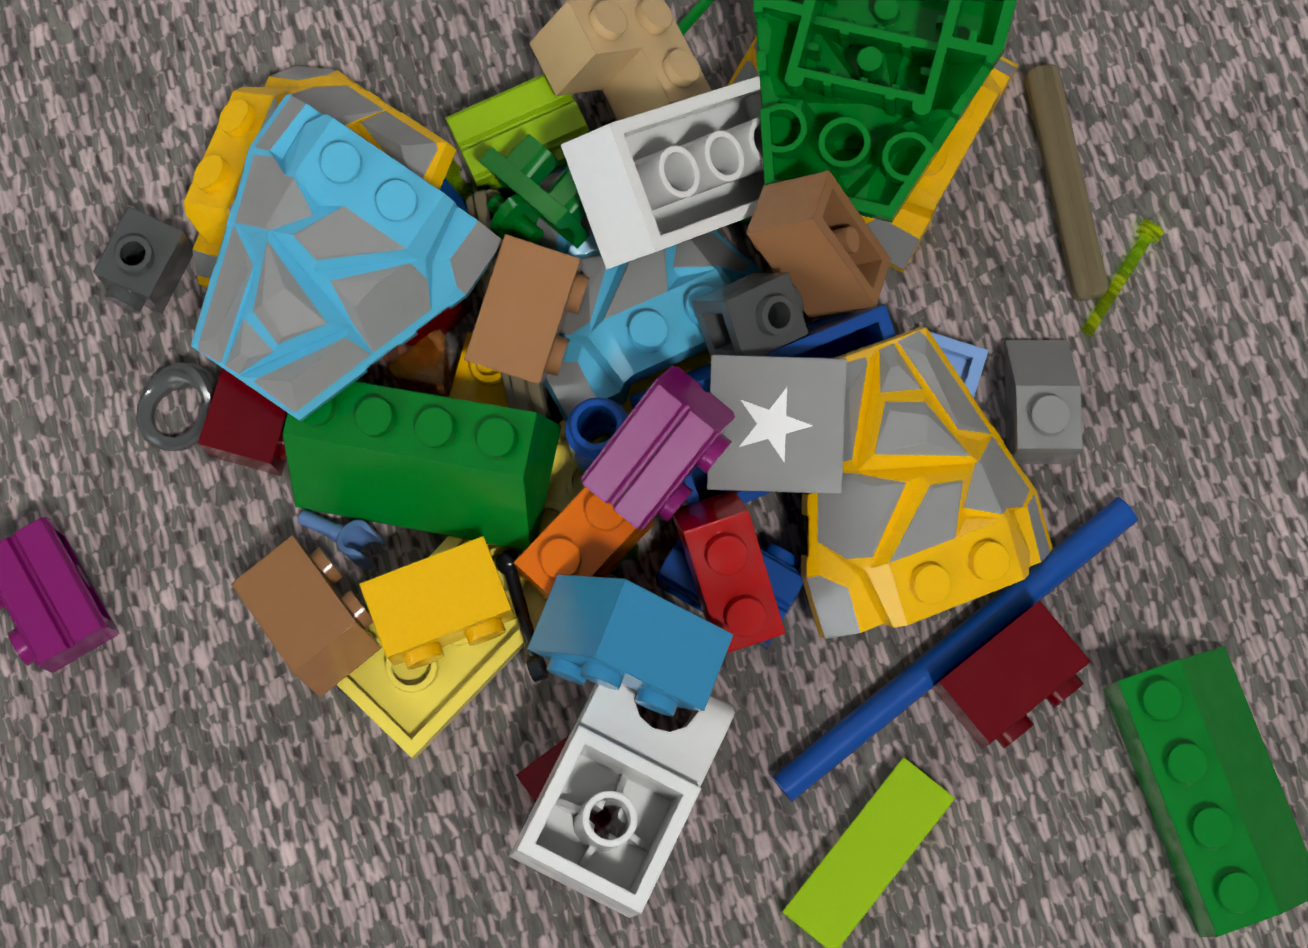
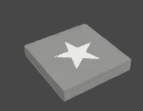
[707,354,847,494]

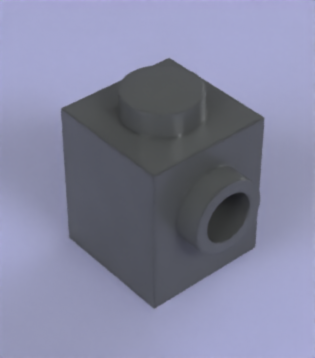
[93,206,194,314]
[692,272,809,357]

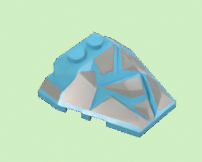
[191,93,503,422]
[509,165,762,422]

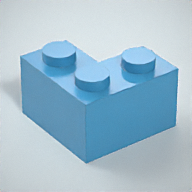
[527,574,734,716]

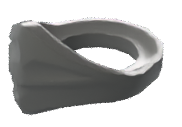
[136,362,218,451]

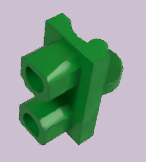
[479,134,590,249]

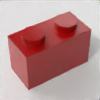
[673,490,786,654]

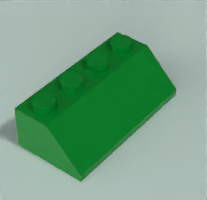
[283,382,561,551]
[1103,646,1308,937]

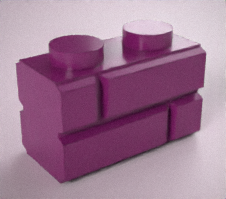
[580,365,735,530]
[0,517,120,673]

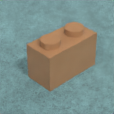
[746,170,891,319]
[464,234,590,385]
[231,535,382,697]

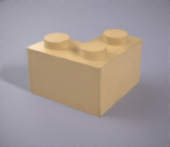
[529,0,712,121]

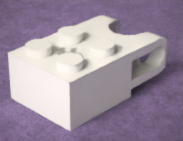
[509,683,735,918]

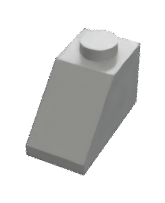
[1004,340,1083,464]

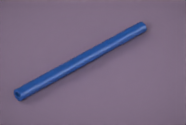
[771,497,1138,802]

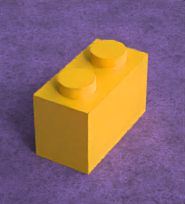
[359,536,516,670]

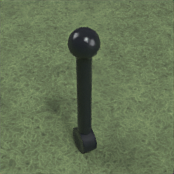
[496,549,549,682]

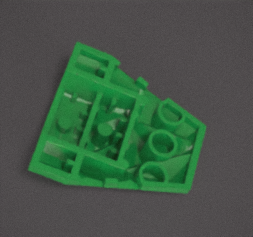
[753,0,1018,223]

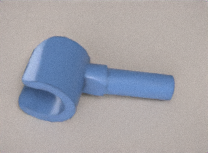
[298,509,387,570]

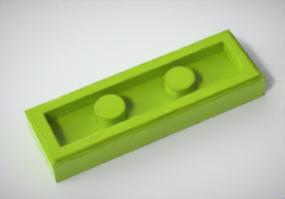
[781,757,955,948]

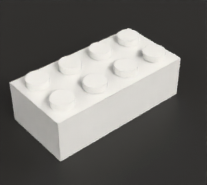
[561,76,765,270]

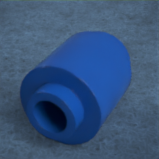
[565,397,628,472]

